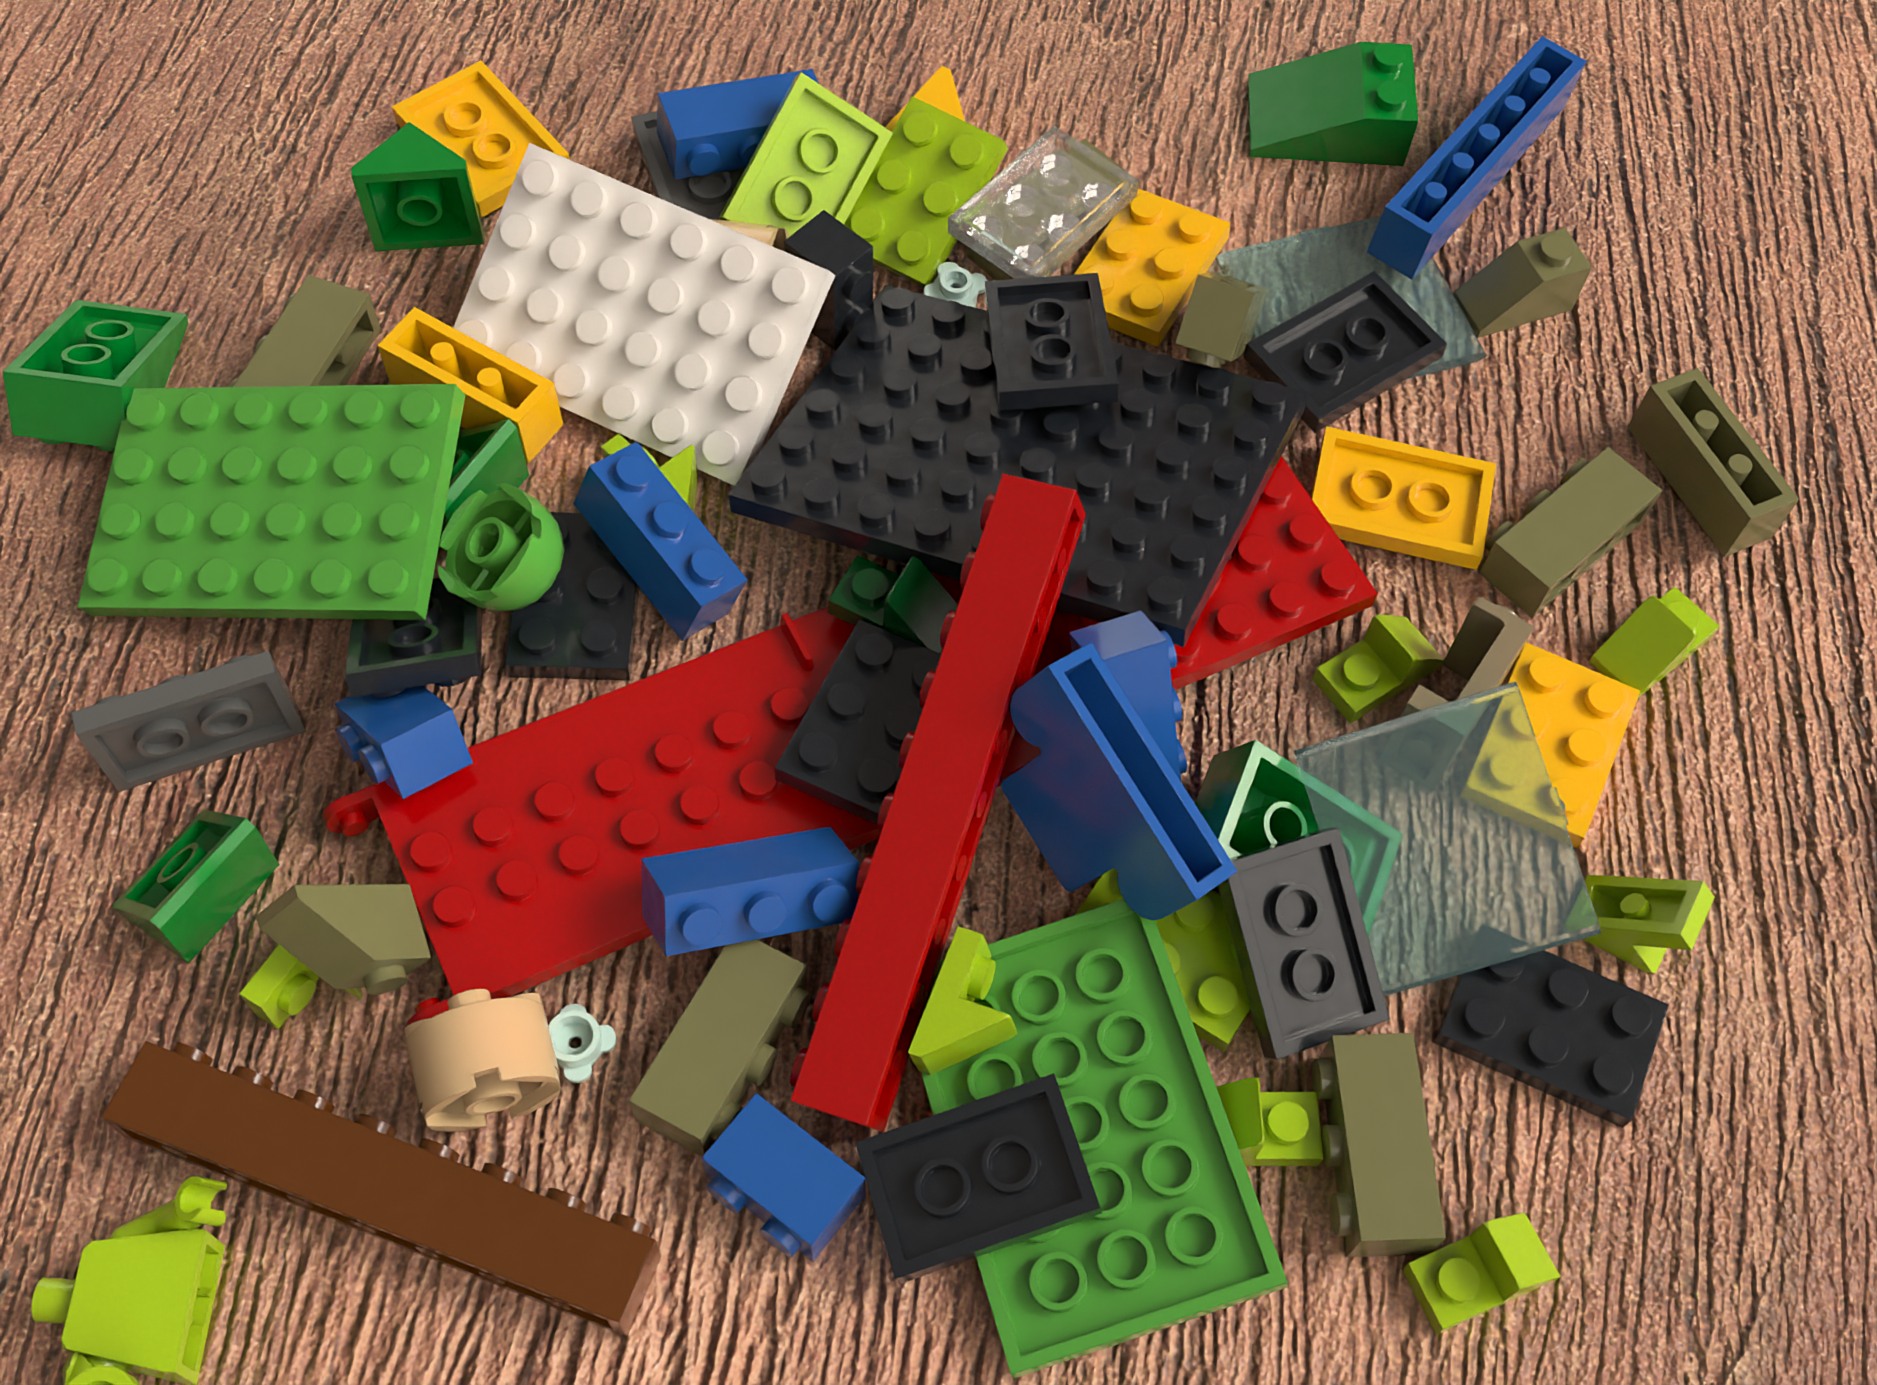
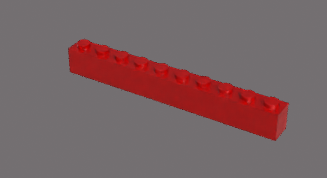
[790,474,1086,1132]

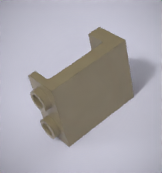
[1378,597,1535,793]

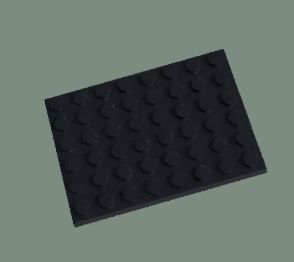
[728,285,1307,647]

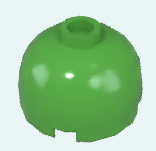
[438,483,564,612]

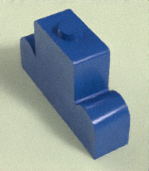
[1001,642,1237,920]

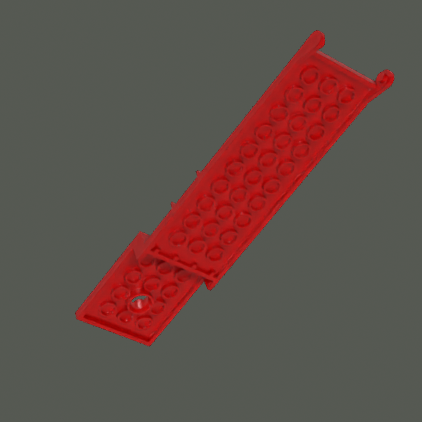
[322,456,1378,1027]

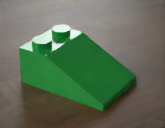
[1247,41,1418,166]
[2,300,188,452]
[1195,740,1403,936]

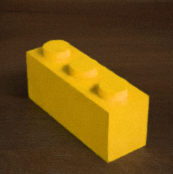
[377,307,563,464]

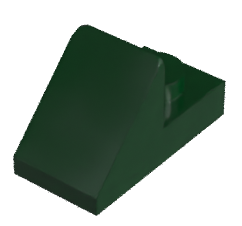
[828,555,958,654]

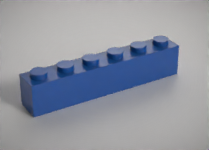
[1367,36,1587,280]

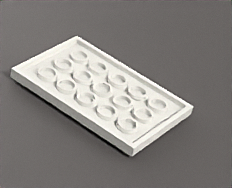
[453,143,835,486]

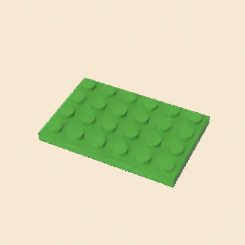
[78,384,466,620]
[921,899,1288,1379]

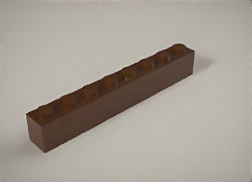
[101,1041,662,1337]

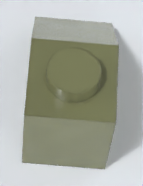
[1452,227,1592,338]
[256,884,431,995]

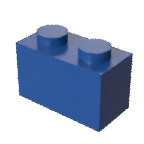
[334,685,473,799]
[702,1093,866,1262]

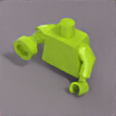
[32,1176,227,1385]

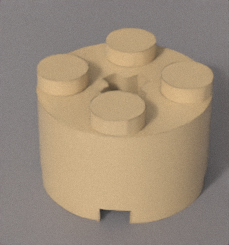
[404,989,561,1132]

